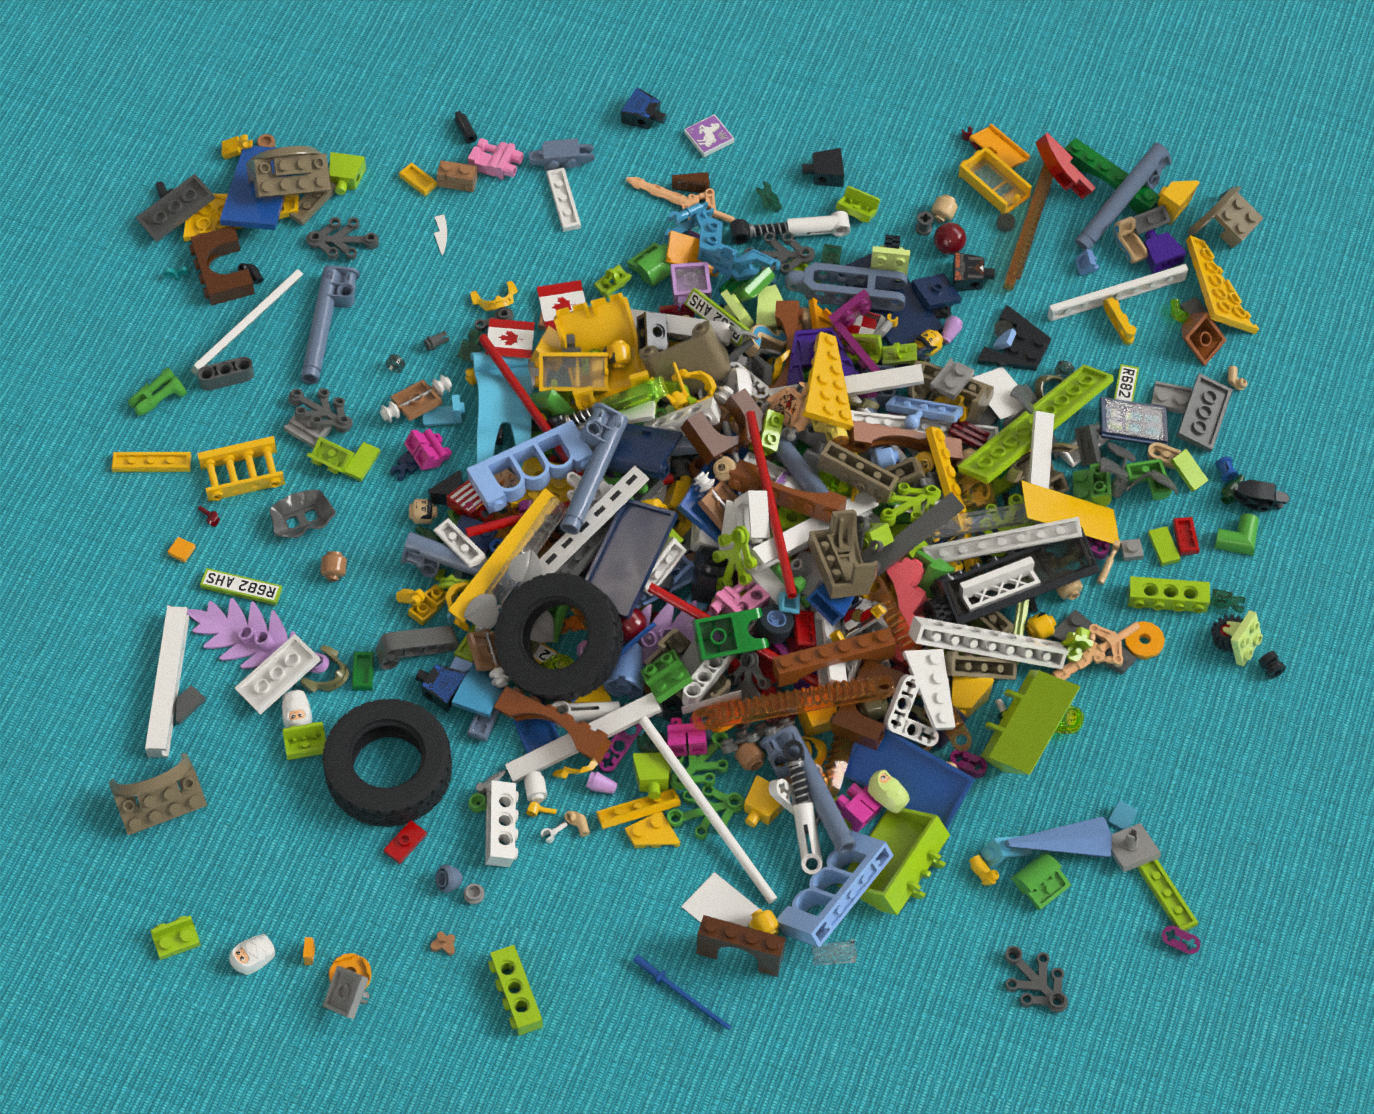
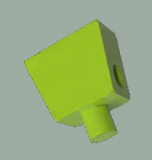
[329,152,366,195]
[633,752,672,799]

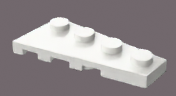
[902,649,955,731]

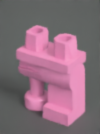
[468,138,524,180]
[709,580,770,616]

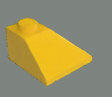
[1157,180,1200,226]
[950,676,994,717]

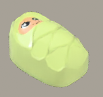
[868,770,910,813]

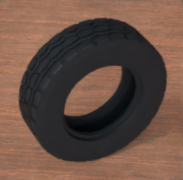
[494,572,623,701]
[323,699,452,827]

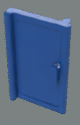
[513,696,560,753]

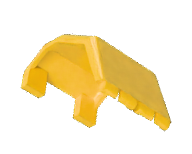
[554,292,652,411]

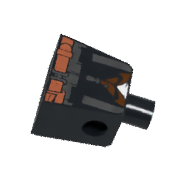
[953,252,995,292]

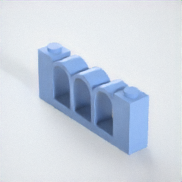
[467,420,593,514]
[777,830,894,948]

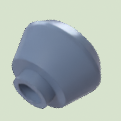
[435,864,463,893]

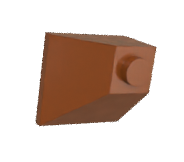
[1182,312,1227,366]

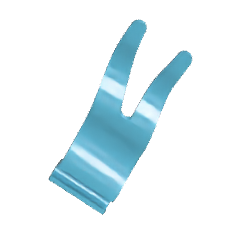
[470,351,532,469]

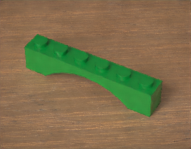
[1064,138,1160,215]

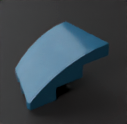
[452,664,504,718]

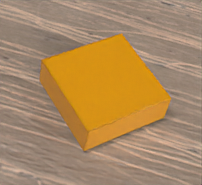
[167,537,196,563]
[303,937,315,966]

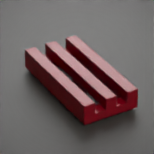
[947,419,990,449]

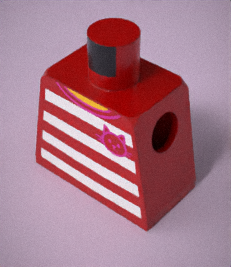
[446,480,494,523]

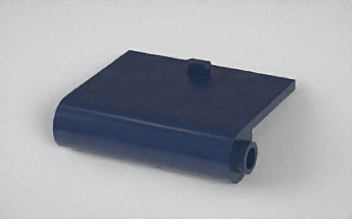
[606,423,683,480]

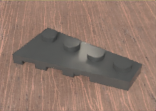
[1049,610,1137,674]

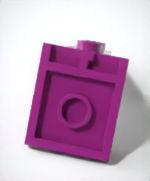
[828,289,880,372]

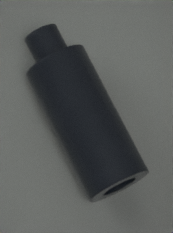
[454,111,477,144]

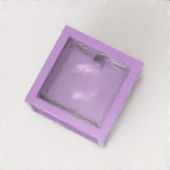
[670,262,712,308]

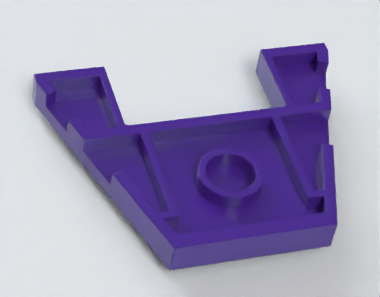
[786,327,859,386]

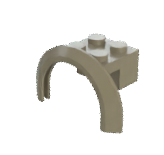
[1188,186,1263,248]
[1005,443,1079,496]

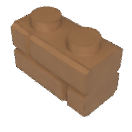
[437,160,478,192]

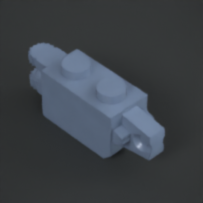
[529,138,595,170]

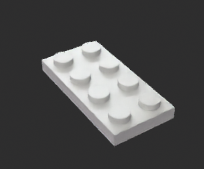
[235,634,321,715]

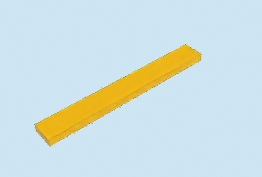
[448,488,560,623]

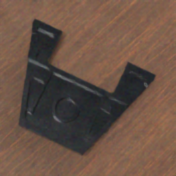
[977,305,1051,371]

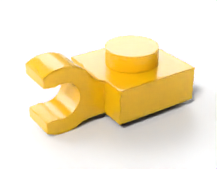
[222,134,253,160]

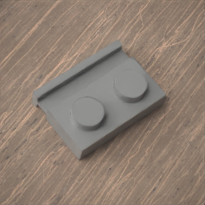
[930,358,974,400]
[1151,381,1192,414]
[284,415,332,449]

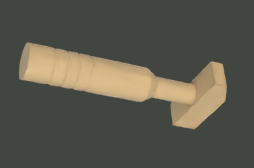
[1096,540,1121,585]

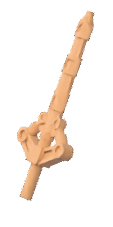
[626,177,735,228]
[1051,622,1140,680]

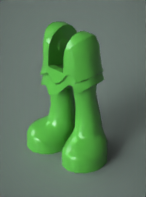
[128,367,187,416]

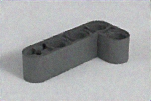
[375,626,459,670]

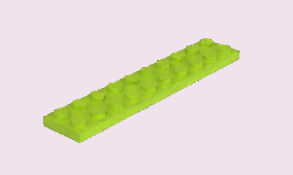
[958,364,1114,484]

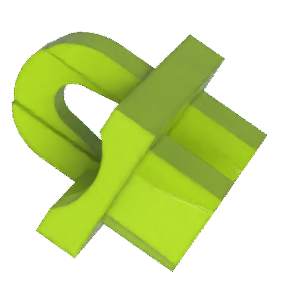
[594,264,631,299]

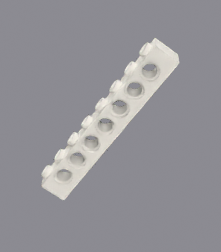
[908,616,1068,669]

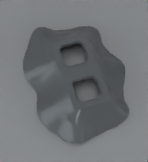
[270,490,336,538]

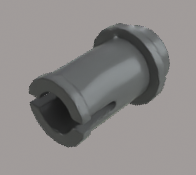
[424,331,449,350]

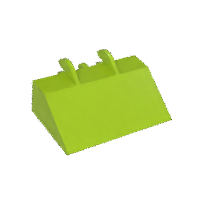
[980,670,1080,775]
[837,808,950,915]

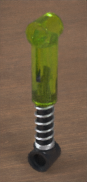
[546,375,670,429]

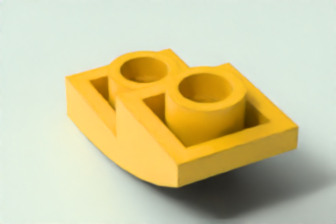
[407,584,447,626]

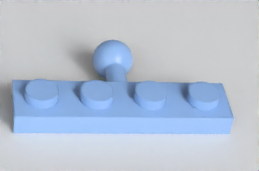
[885,395,963,430]

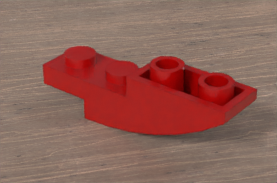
[1035,132,1096,199]

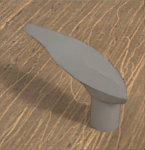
[476,770,507,795]

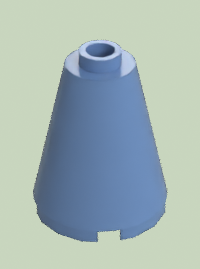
[604,642,644,699]

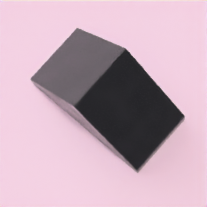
[428,470,464,505]
[691,565,718,604]

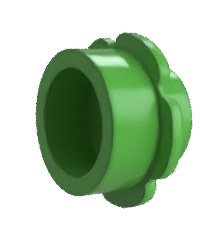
[468,793,487,813]

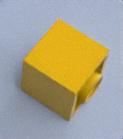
[796,691,837,737]

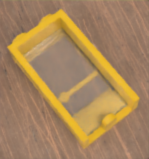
[958,147,1032,216]
[535,352,609,392]

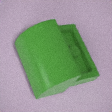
[627,242,671,286]
[1073,463,1112,506]
[913,549,955,599]
[640,649,693,704]
[1010,853,1071,910]

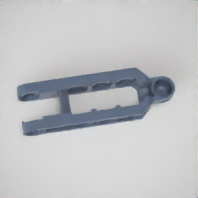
[785,262,908,312]

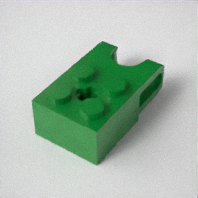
[692,608,769,662]

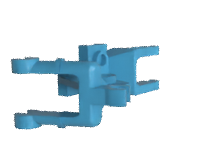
[664,202,781,285]

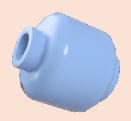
[870,445,900,469]

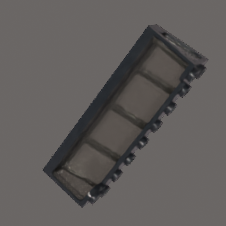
[929,527,1100,625]

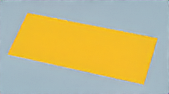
[1021,480,1119,544]

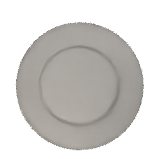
[464,884,485,904]

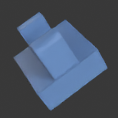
[1075,249,1099,275]

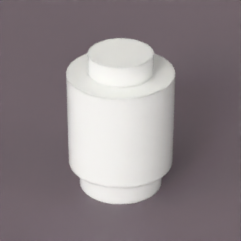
[524,771,547,803]

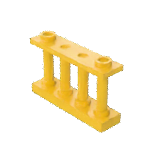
[197,436,285,501]

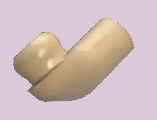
[1228,366,1247,391]
[564,811,590,837]

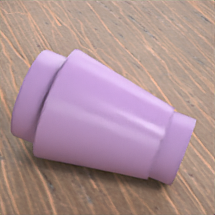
[941,316,963,345]
[586,771,618,795]

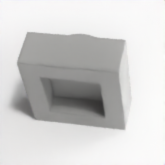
[1120,539,1144,561]

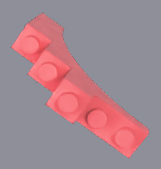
[885,557,928,667]

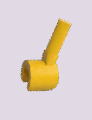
[526,802,557,817]

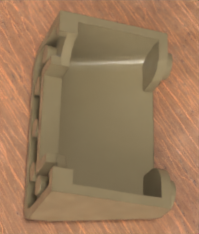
[639,320,731,402]

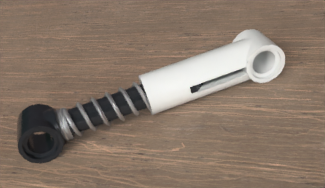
[730,211,851,245]
[552,695,683,727]
[783,740,823,875]

